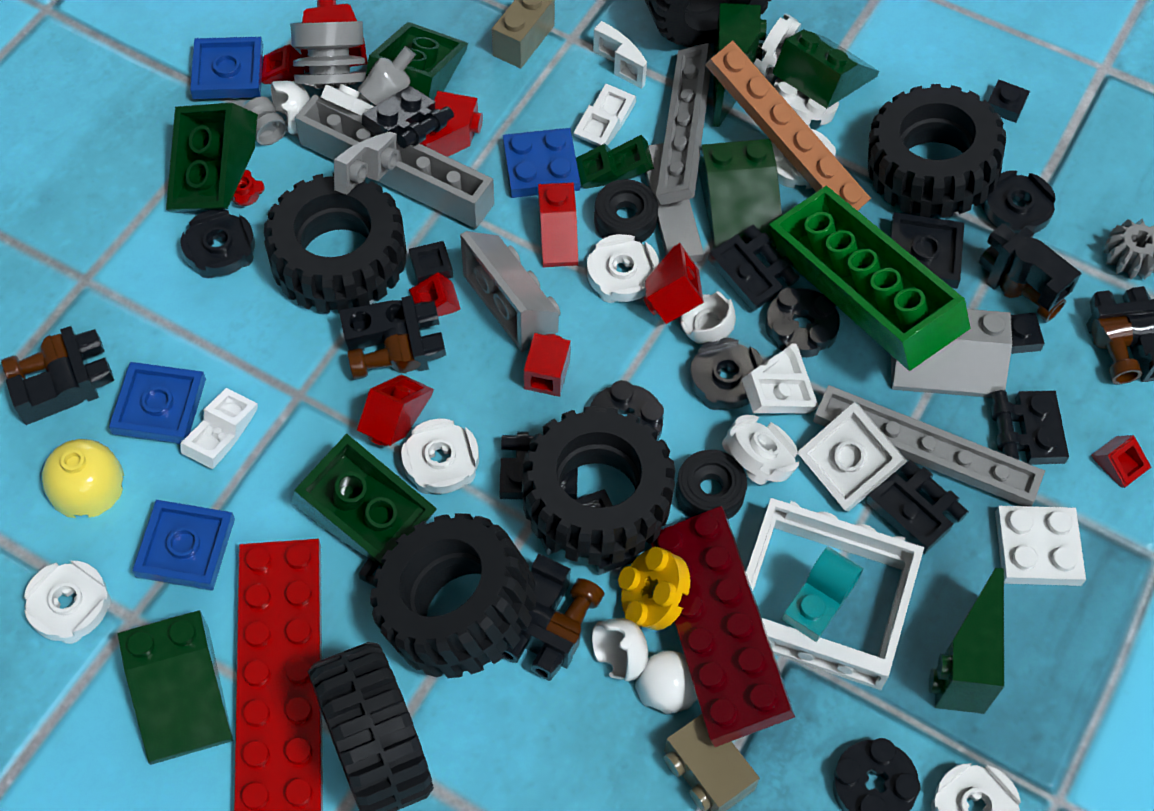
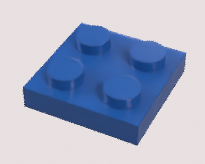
[190,36,263,99]
[503,128,580,198]
[109,362,206,444]
[132,500,235,590]

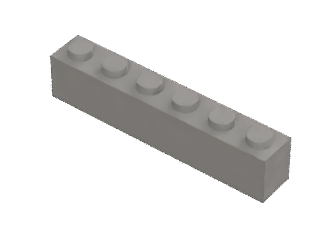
[295,94,494,229]

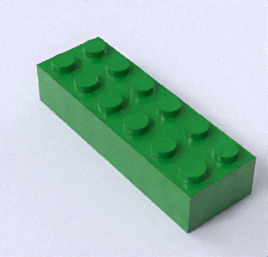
[769,185,971,371]

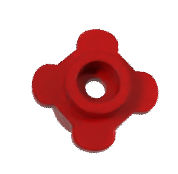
[232,170,265,206]

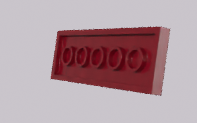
[651,506,795,747]

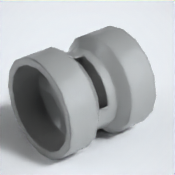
[243,96,287,146]

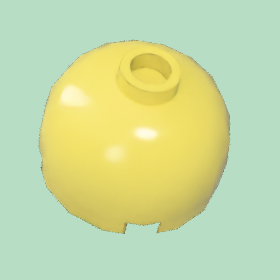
[41,439,124,518]

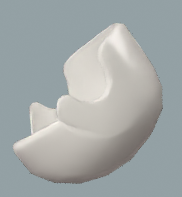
[271,81,311,135]
[680,291,736,344]
[592,618,648,682]
[635,651,698,714]

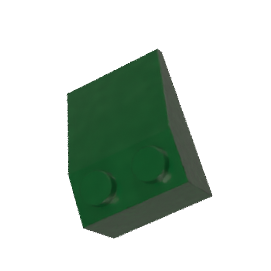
[713,3,767,127]
[366,22,468,100]
[772,29,879,109]
[166,103,258,211]
[698,139,782,249]
[292,433,437,567]
[929,568,1005,714]
[117,610,233,765]

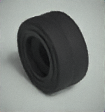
[594,179,658,243]
[676,450,747,520]

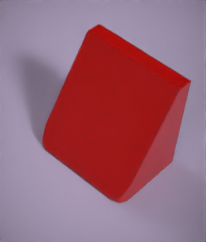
[262,44,304,84]
[409,272,461,316]
[1091,435,1151,488]

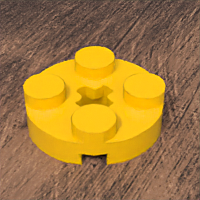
[618,547,690,631]

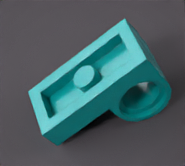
[782,546,864,643]

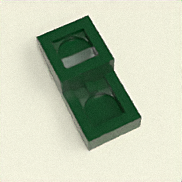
[576,135,654,189]

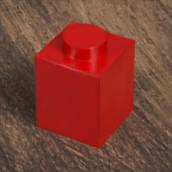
[524,333,571,397]

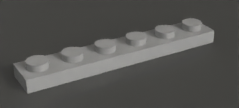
[656,43,714,205]
[813,385,1045,506]

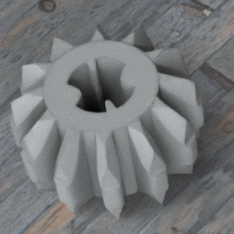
[1104,219,1154,280]

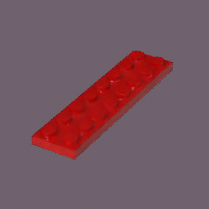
[234,539,323,811]

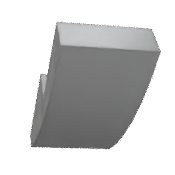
[334,132,399,195]

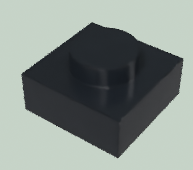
[988,79,1030,123]
[409,241,453,284]
[1011,313,1045,354]

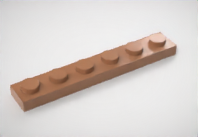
[705,41,871,211]

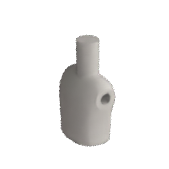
[358,46,416,105]

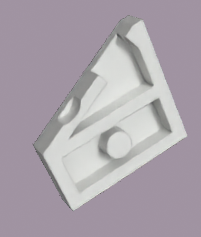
[321,84,374,116]
[742,343,819,414]

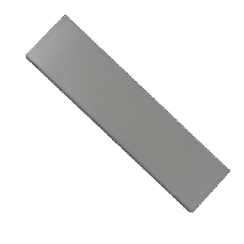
[645,143,704,262]

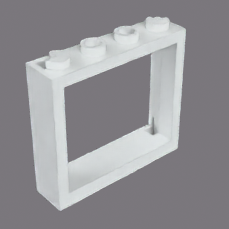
[746,498,924,690]

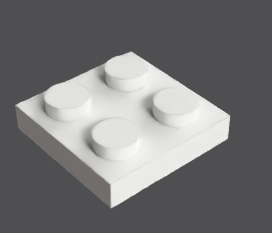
[798,402,907,512]
[995,506,1086,586]

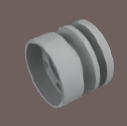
[290,21,366,88]

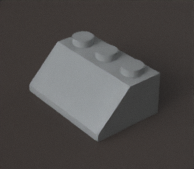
[460,231,561,352]
[891,309,1012,398]

